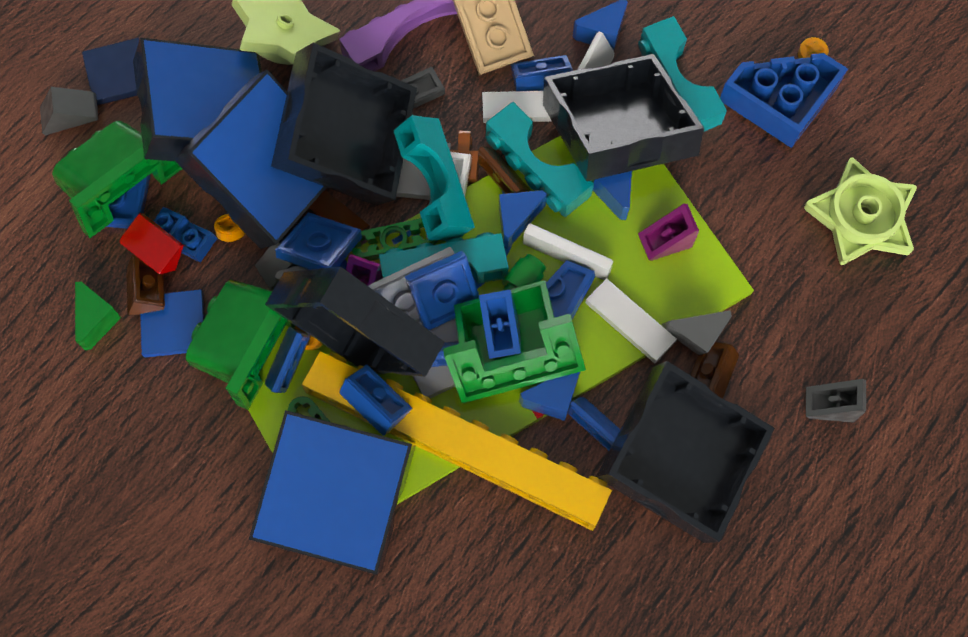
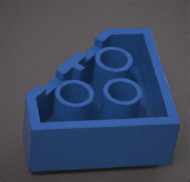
[720,53,848,148]

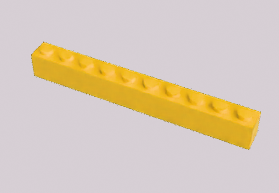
[302,351,612,531]

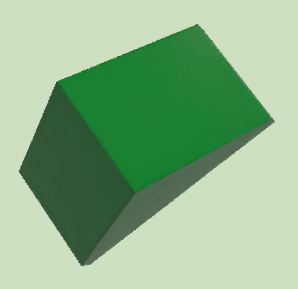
[75,281,121,350]

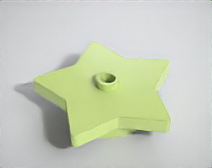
[231,0,340,65]
[804,157,917,265]

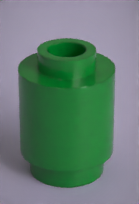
[502,254,546,291]

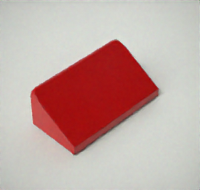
[119,213,184,274]

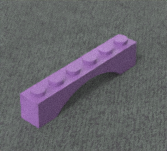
[339,0,457,71]

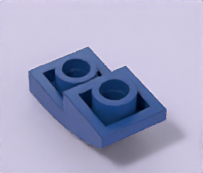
[153,207,218,263]

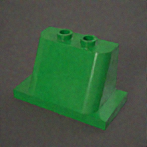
[52,121,182,238]
[186,279,295,410]
[443,280,586,403]

